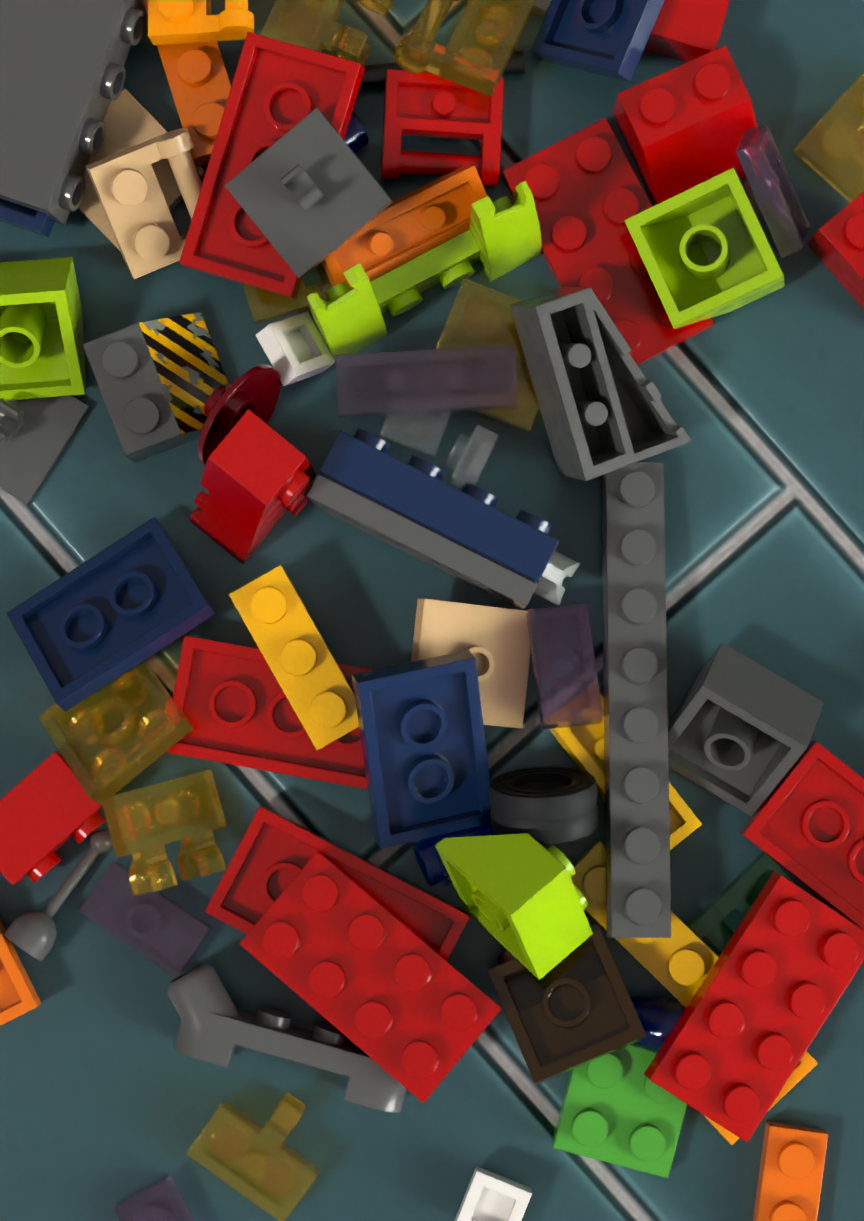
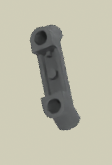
[167,963,407,1113]

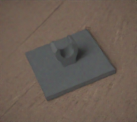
[225,108,393,280]
[0,395,90,505]

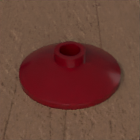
[198,364,281,466]

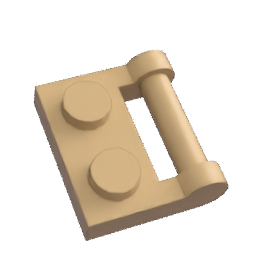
[86,128,202,279]

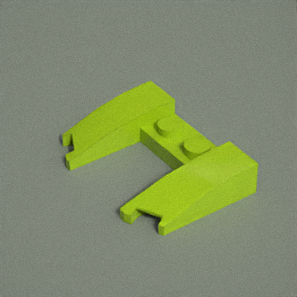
[307,181,542,363]

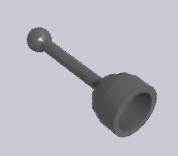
[4,829,114,961]

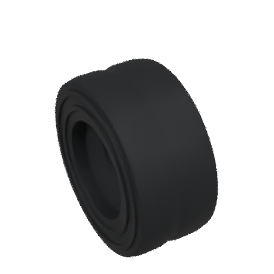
[489,767,598,845]

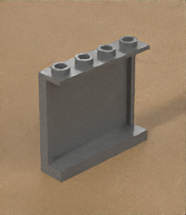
[0,0,146,226]

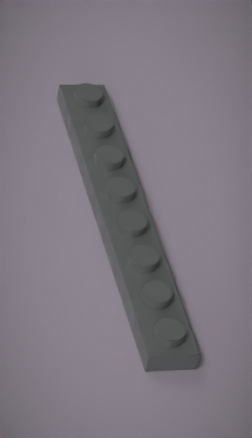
[601,462,671,938]

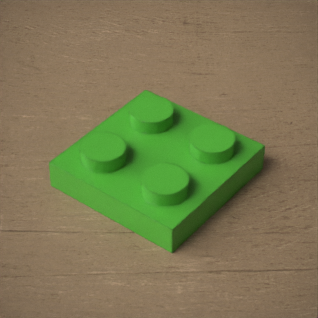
[552,1043,687,1178]

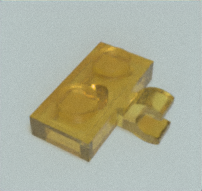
[186,1091,320,1221]

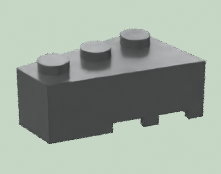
[510,286,692,481]

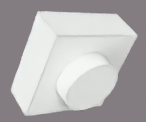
[255,311,336,386]
[454,1166,532,1221]

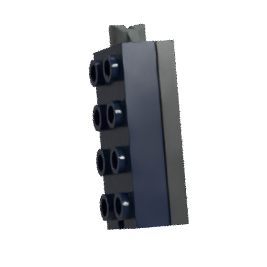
[307,428,580,610]

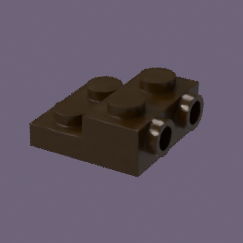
[488,923,647,1085]

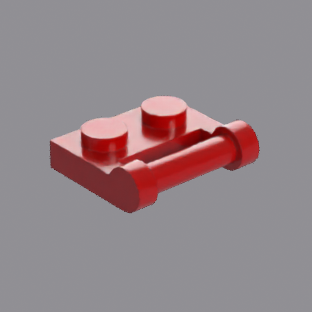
[380,69,504,186]

